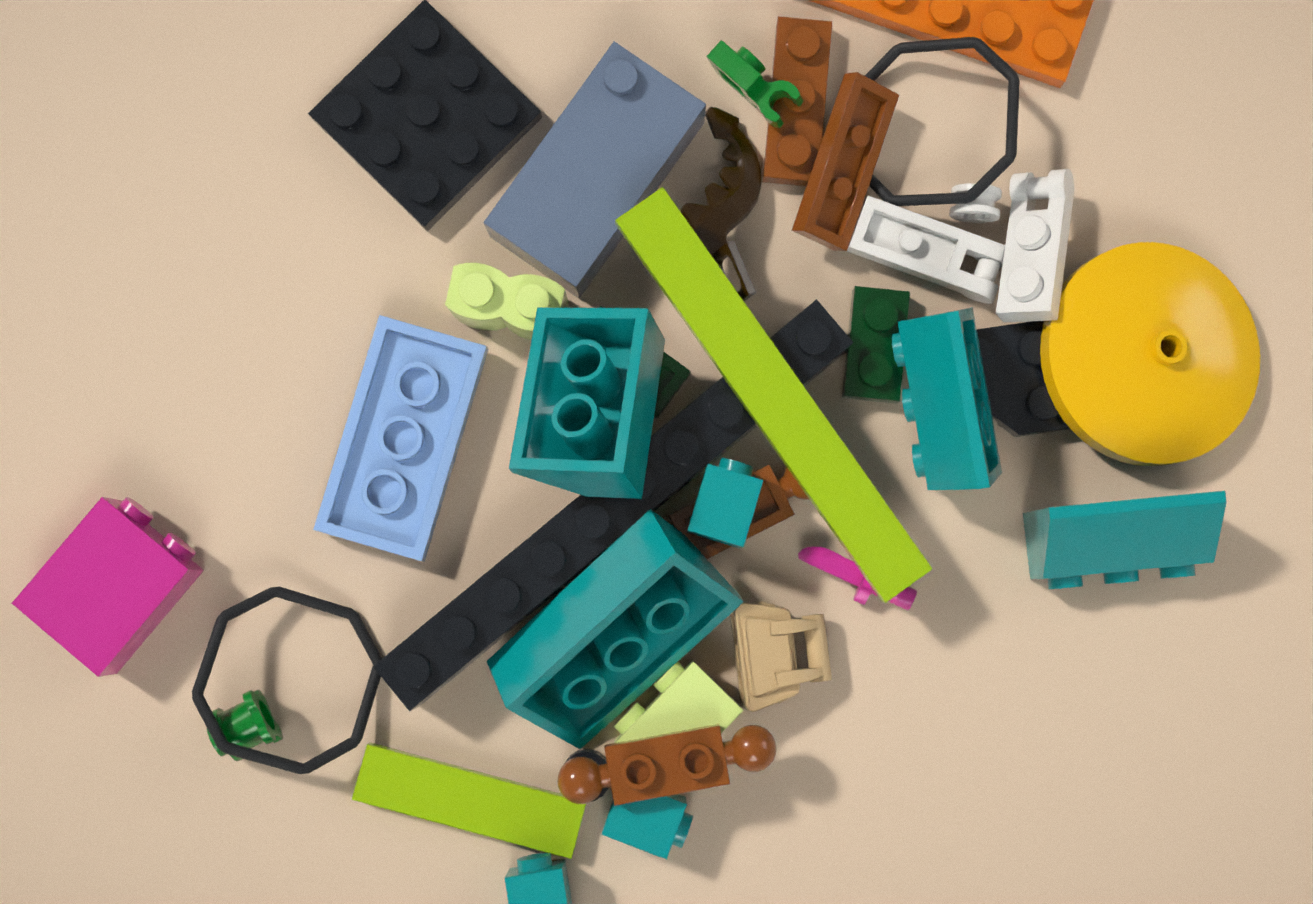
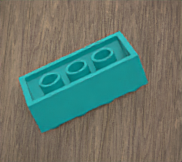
[486,509,744,749]

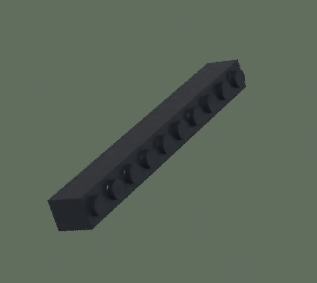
[373,299,854,712]

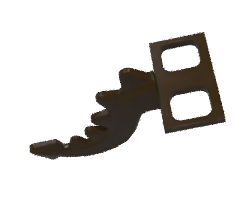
[681,107,762,301]

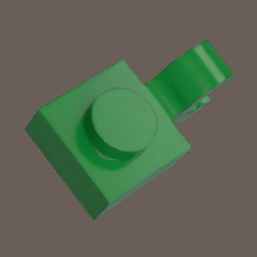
[706,40,804,128]

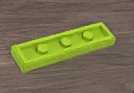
[352,742,586,859]

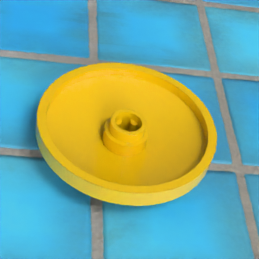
[1040,242,1260,466]

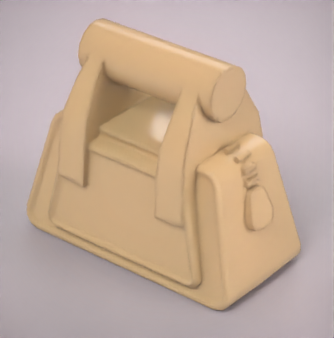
[730,601,832,712]

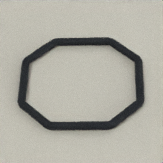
[865,37,1020,206]
[192,586,382,775]

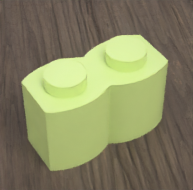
[445,263,569,340]

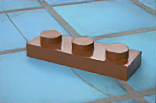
[762,16,833,186]
[791,72,899,251]

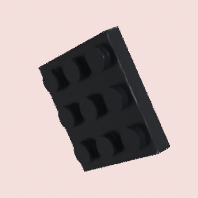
[308,0,542,232]

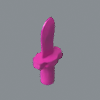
[798,546,917,611]

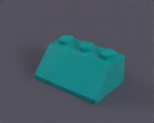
[509,307,665,499]
[892,307,1002,490]
[1023,491,1227,589]

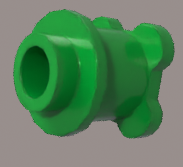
[207,689,283,761]

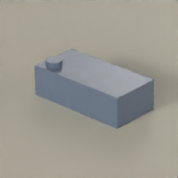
[483,41,706,299]

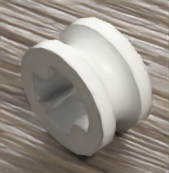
[949,183,1002,223]

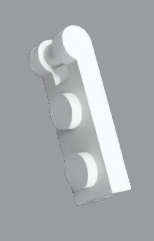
[996,169,1074,323]
[847,196,1005,304]

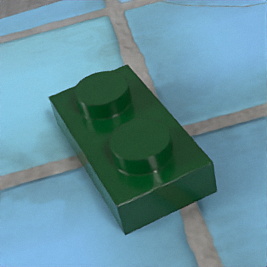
[842,286,910,404]

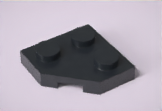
[977,321,1070,437]

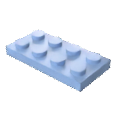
[313,315,489,562]

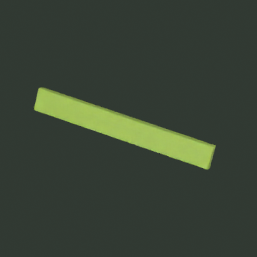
[615,187,932,603]

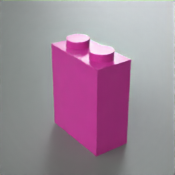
[11,497,204,677]

